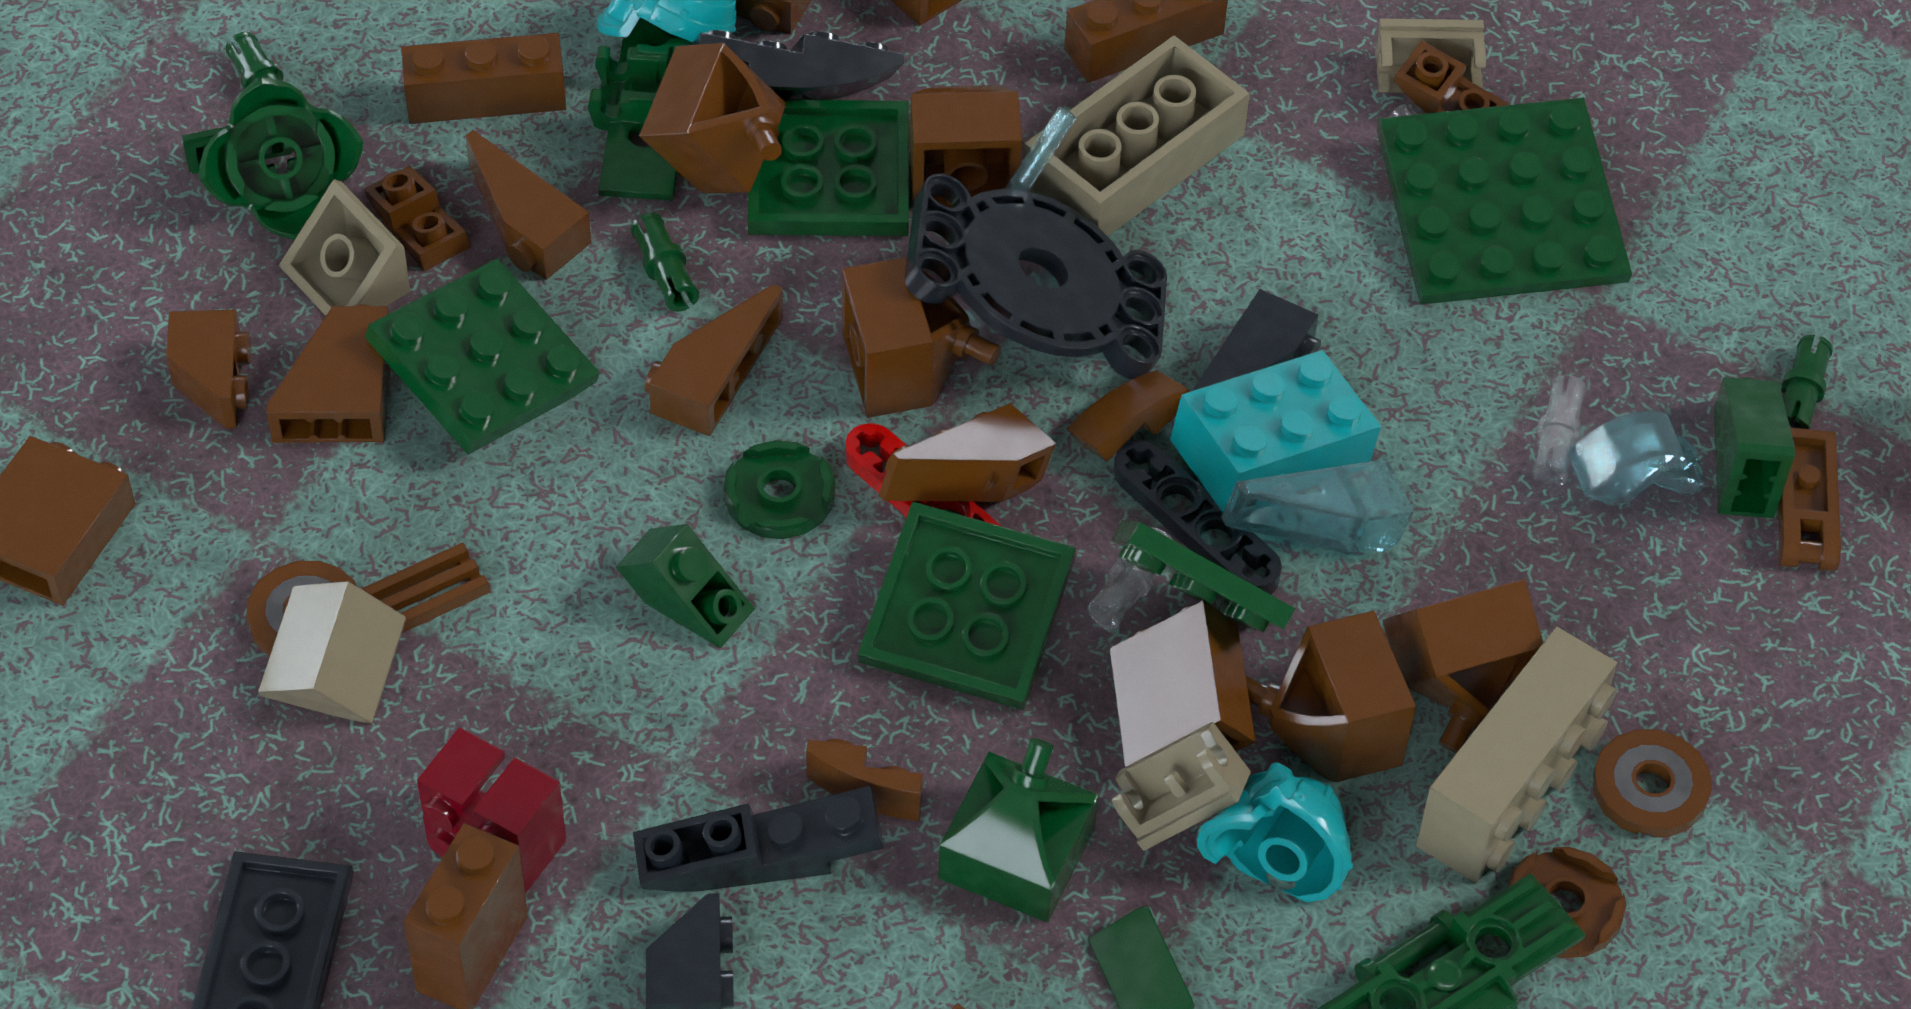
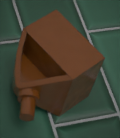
[639,43,786,194]
[909,85,1022,209]
[842,257,1001,418]
[1382,579,1544,753]
[1245,610,1416,782]

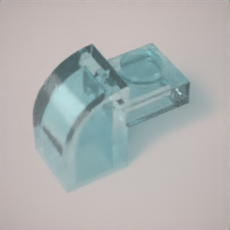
[1567,411,1704,506]

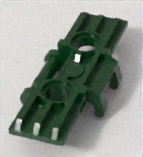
[588,18,693,201]
[1317,873,1586,1009]

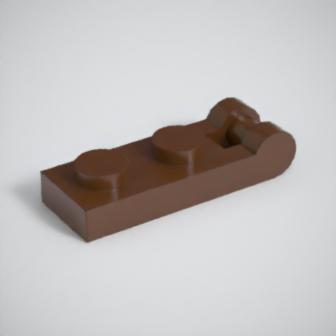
[1778,428,1841,571]

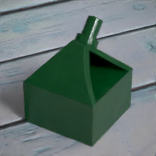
[938,738,1099,923]

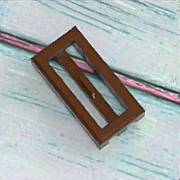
[361,542,490,633]

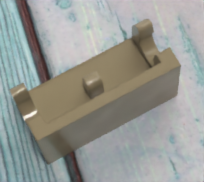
[1375,18,1486,93]
[1112,721,1251,851]

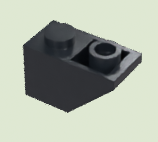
[646,893,734,1009]

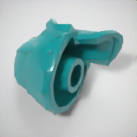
[597,0,737,42]
[1197,762,1353,902]

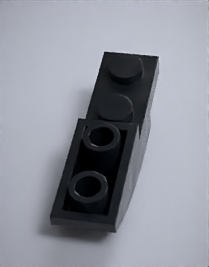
[691,30,905,100]
[633,786,884,892]

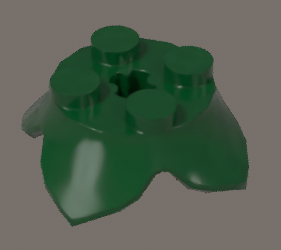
[199,78,363,240]

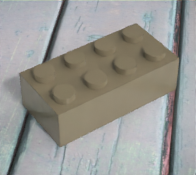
[1022,35,1250,236]
[1416,627,1618,884]

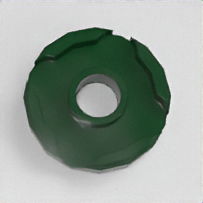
[723,440,836,539]

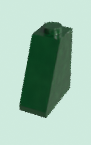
[1714,377,1795,518]

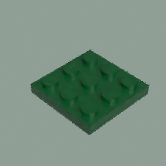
[747,100,909,236]
[365,258,600,455]
[857,502,1076,710]
[1111,520,1296,633]

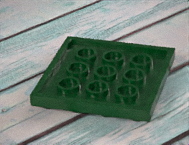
[1377,97,1632,305]

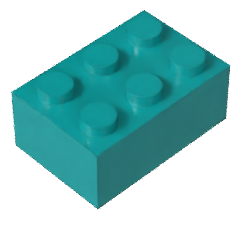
[1170,350,1381,518]

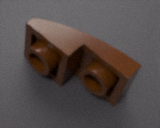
[1394,41,1508,113]
[364,166,470,271]
[1066,370,1190,462]
[806,739,923,821]

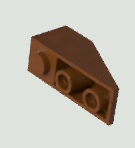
[878,403,1056,502]

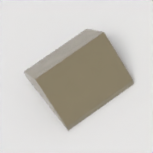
[279,180,410,316]
[258,581,406,724]

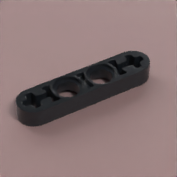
[1113,440,1282,595]

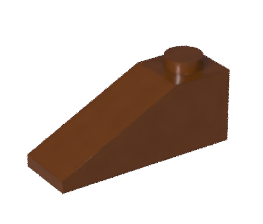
[466,130,591,280]
[645,284,783,436]

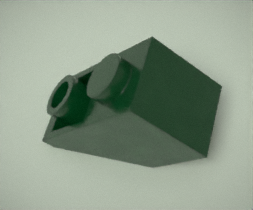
[616,524,755,648]

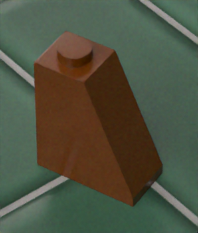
[267,304,390,443]

